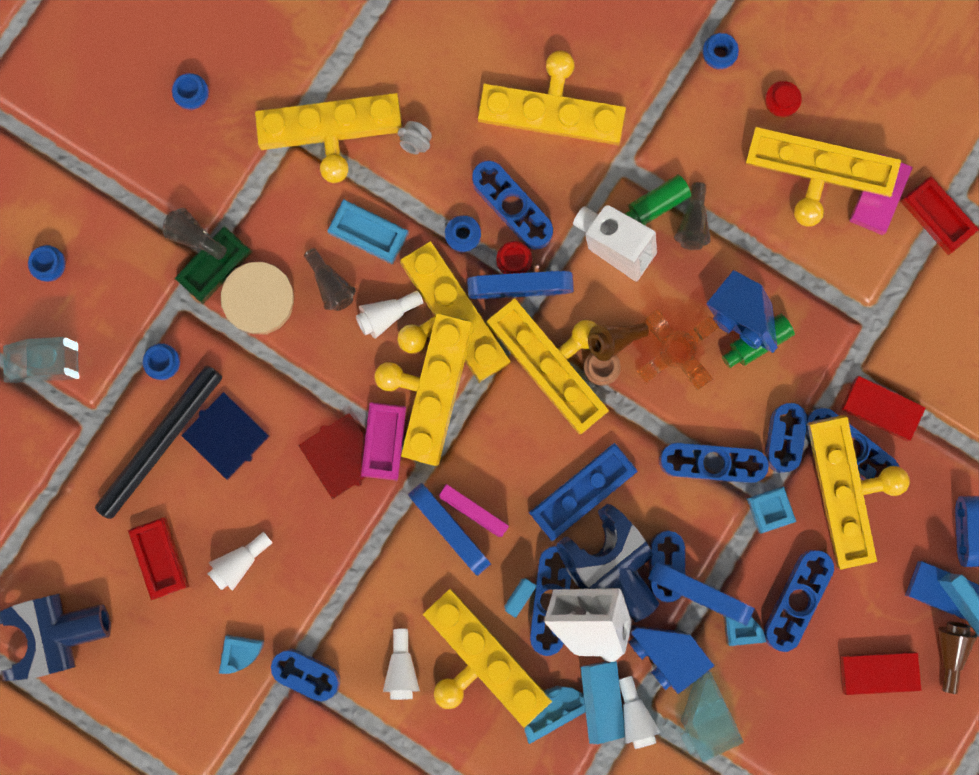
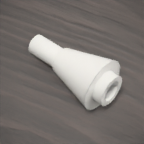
[356,291,423,339]
[207,532,272,591]
[383,629,420,700]
[619,676,661,749]

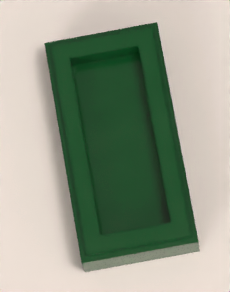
[174,226,252,304]

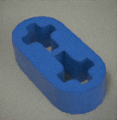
[765,403,807,473]
[955,496,979,567]
[649,531,685,602]
[271,649,340,701]

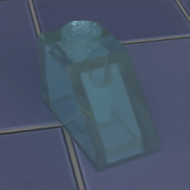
[3,337,79,383]
[680,670,744,762]

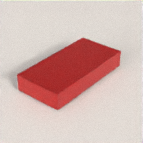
[900,176,979,255]
[840,376,926,442]
[128,517,189,600]
[840,652,922,695]

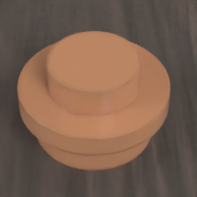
[584,352,621,386]

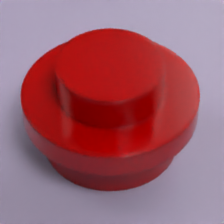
[765,81,802,117]
[496,241,533,274]

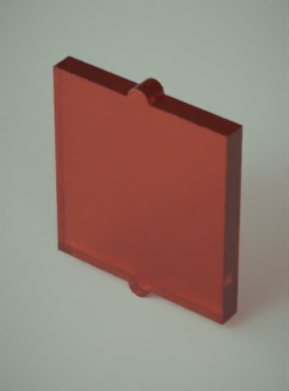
[298,413,367,499]

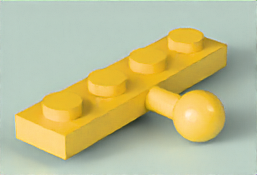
[478,50,626,145]
[255,93,402,183]
[746,127,901,227]
[397,241,511,383]
[486,298,609,435]
[374,313,474,466]
[807,415,910,570]
[422,589,552,728]

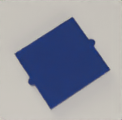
[181,392,270,480]

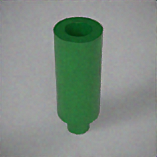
[625,174,692,225]
[722,313,795,368]

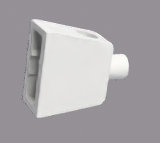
[573,205,657,282]
[544,589,631,662]

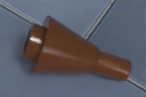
[588,323,649,362]
[938,622,978,694]

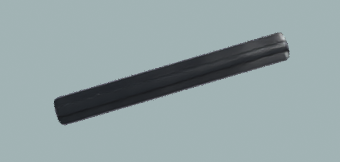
[95,365,222,519]

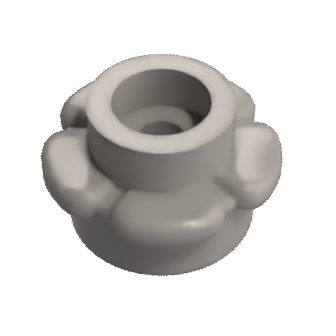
[397,121,432,154]

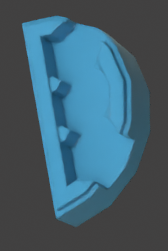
[524,686,586,744]

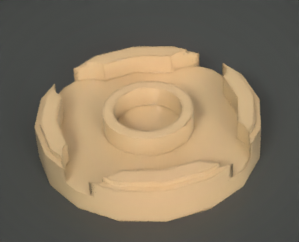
[221,262,295,335]

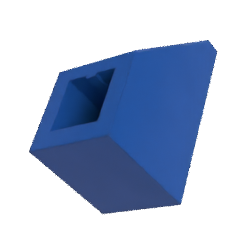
[706,270,778,353]
[628,625,714,694]

